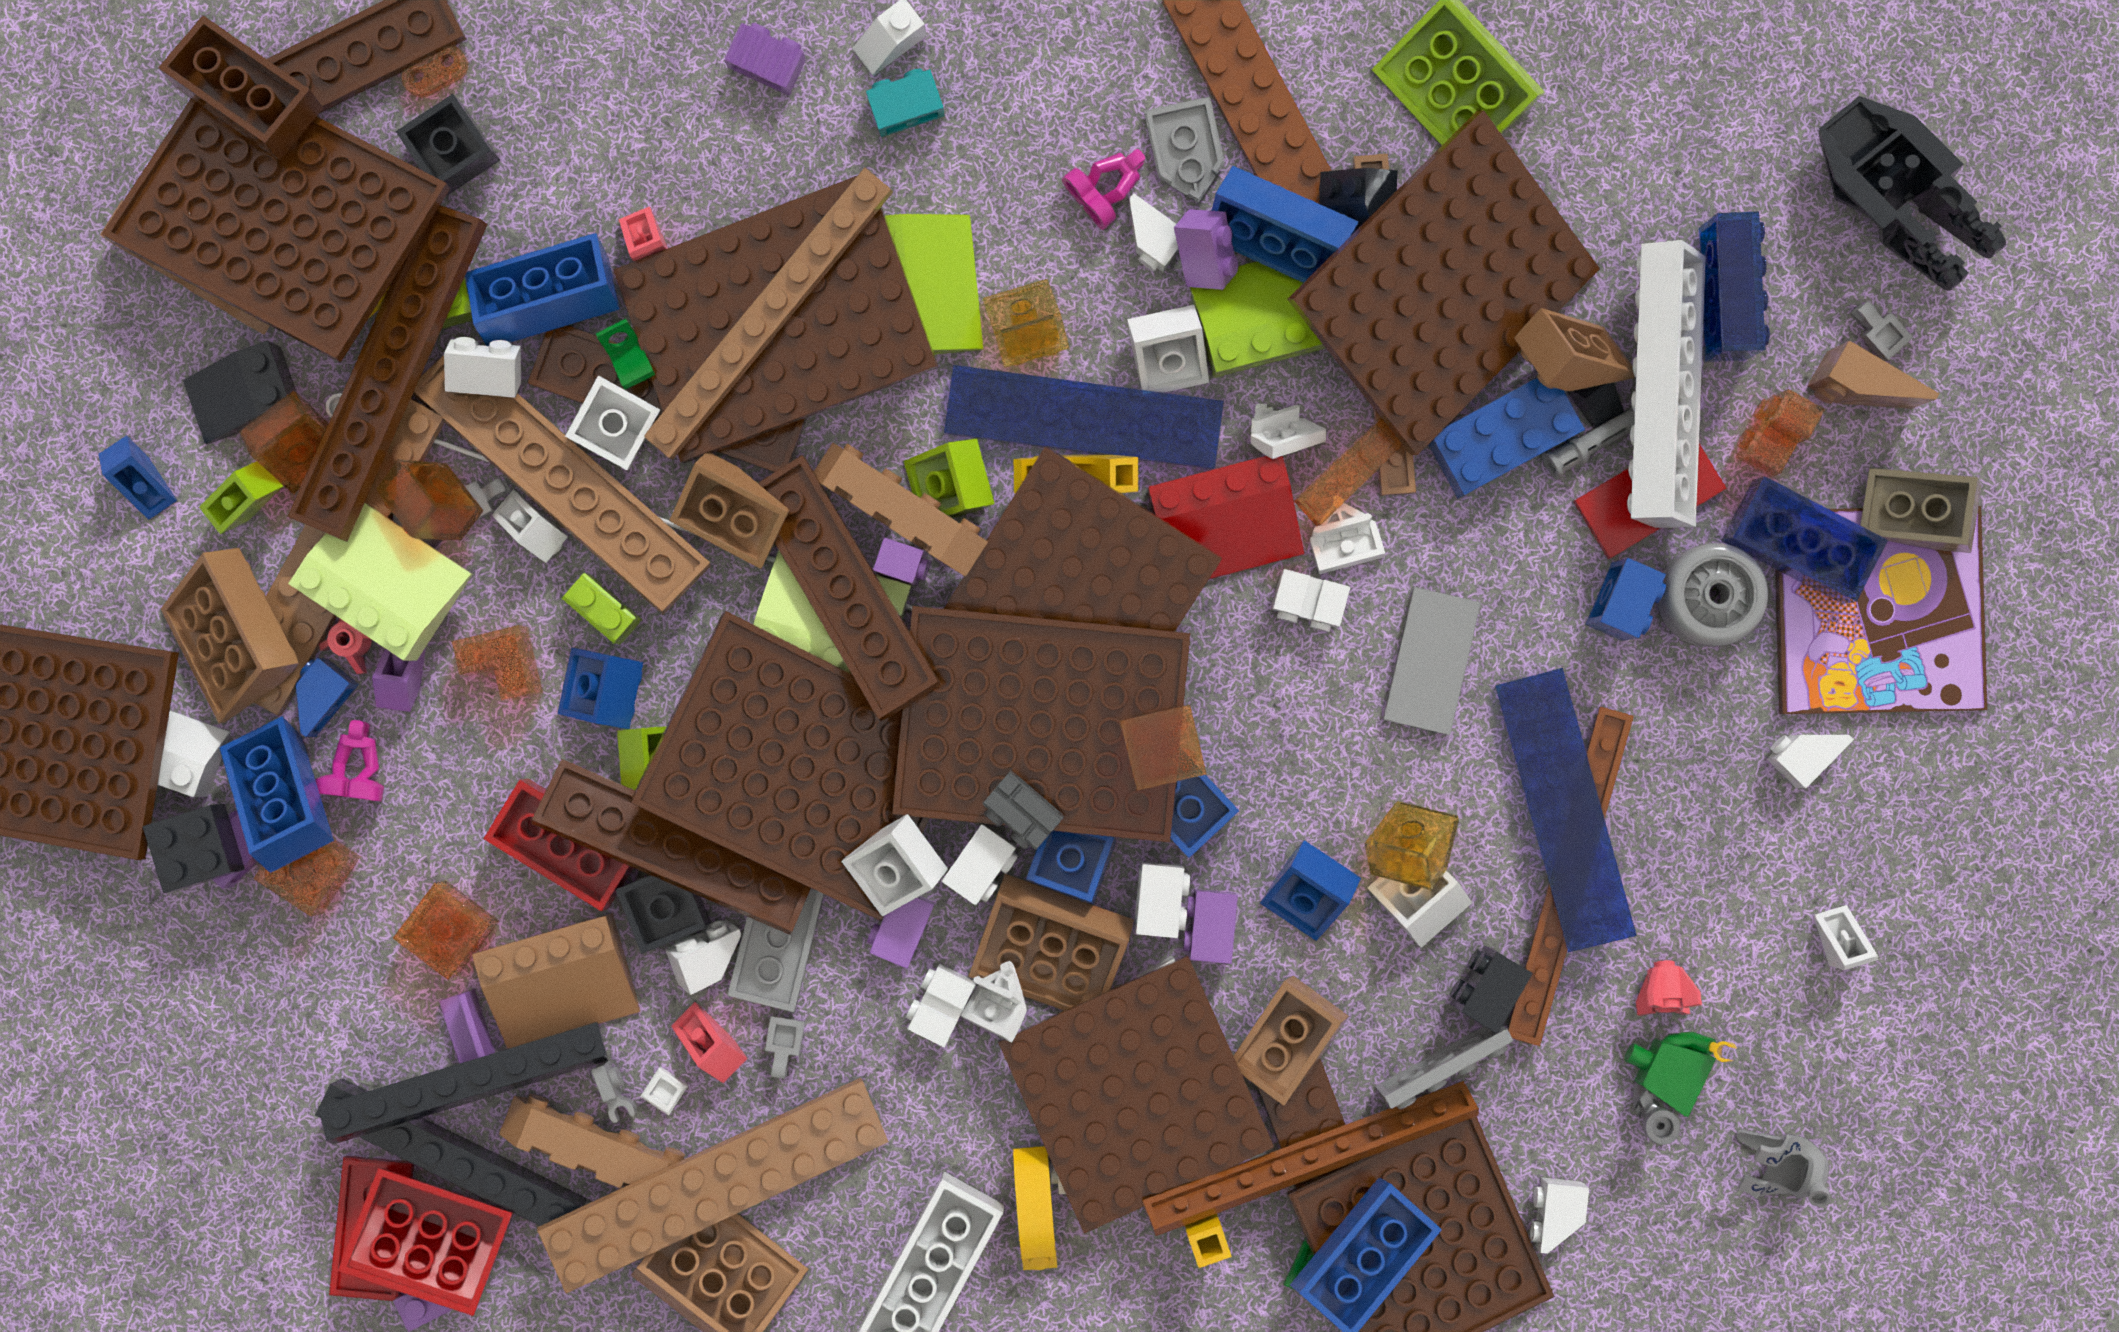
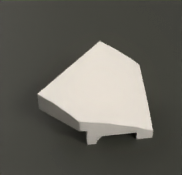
[1251,404,1326,459]
[1310,495,1385,575]
[960,961,1027,1043]

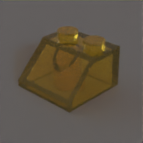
[983,279,1070,368]
[1364,801,1459,891]

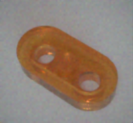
[402,45,469,98]

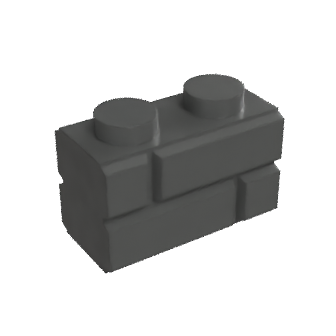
[982,770,1064,850]

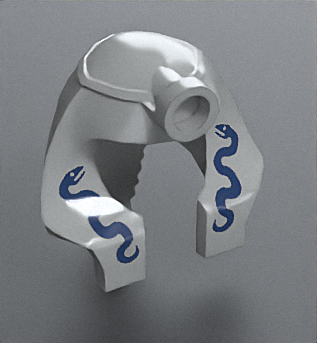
[1737,1130,1830,1207]

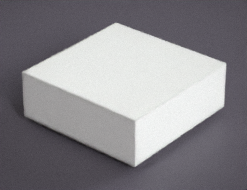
[640,1066,689,1115]

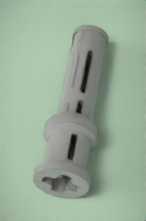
[1542,407,1635,480]

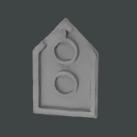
[1144,97,1225,204]

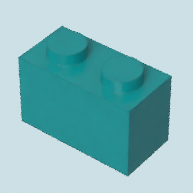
[866,68,945,137]

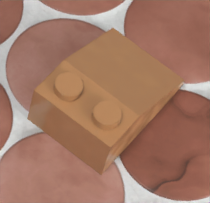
[1514,308,1635,391]
[1807,340,1940,409]
[669,452,790,569]
[1234,976,1349,1106]

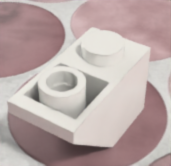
[665,919,741,995]
[1530,1177,1589,1254]

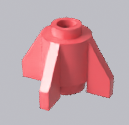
[319,618,372,675]
[1636,960,1702,1016]

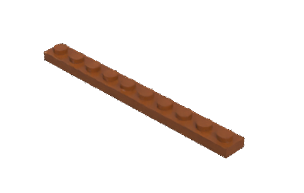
[1507,706,1634,1047]
[1142,1081,1479,1236]

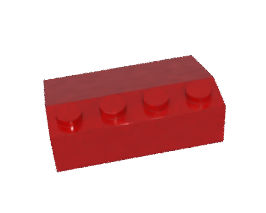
[1147,456,1304,579]
[338,1168,514,1316]

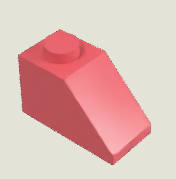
[671,1002,747,1083]

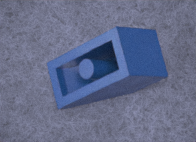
[98,435,177,520]
[296,658,359,737]

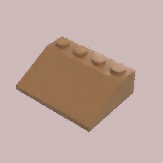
[161,548,299,724]
[968,874,1134,1011]
[472,913,641,1049]
[631,1213,809,1332]

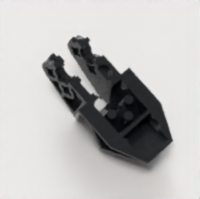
[1818,96,2006,291]

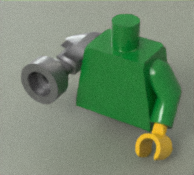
[1624,1031,1737,1145]

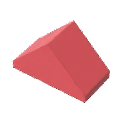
[619,206,668,261]

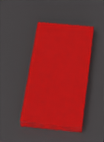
[1573,444,1727,559]
[329,1156,414,1301]

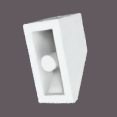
[852,0,927,76]
[1129,193,1179,273]
[492,489,568,563]
[1767,735,1854,789]

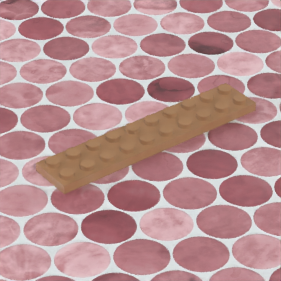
[413,355,711,615]
[254,398,445,716]
[537,1078,889,1294]

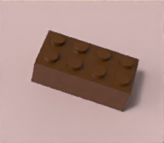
[158,15,323,161]

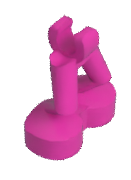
[1062,149,1145,230]
[315,720,384,802]

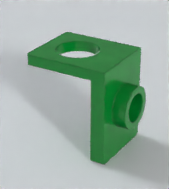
[596,319,655,390]

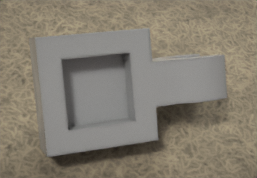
[1850,301,1913,361]
[447,478,511,527]
[765,1016,806,1079]
[591,1060,637,1123]

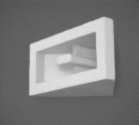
[1814,905,1878,970]

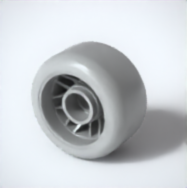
[1657,543,1768,647]

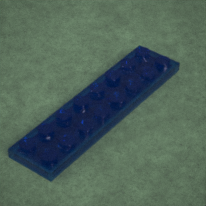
[944,365,1224,470]
[1495,668,1637,953]

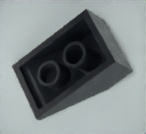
[1319,168,1398,230]
[183,340,303,444]

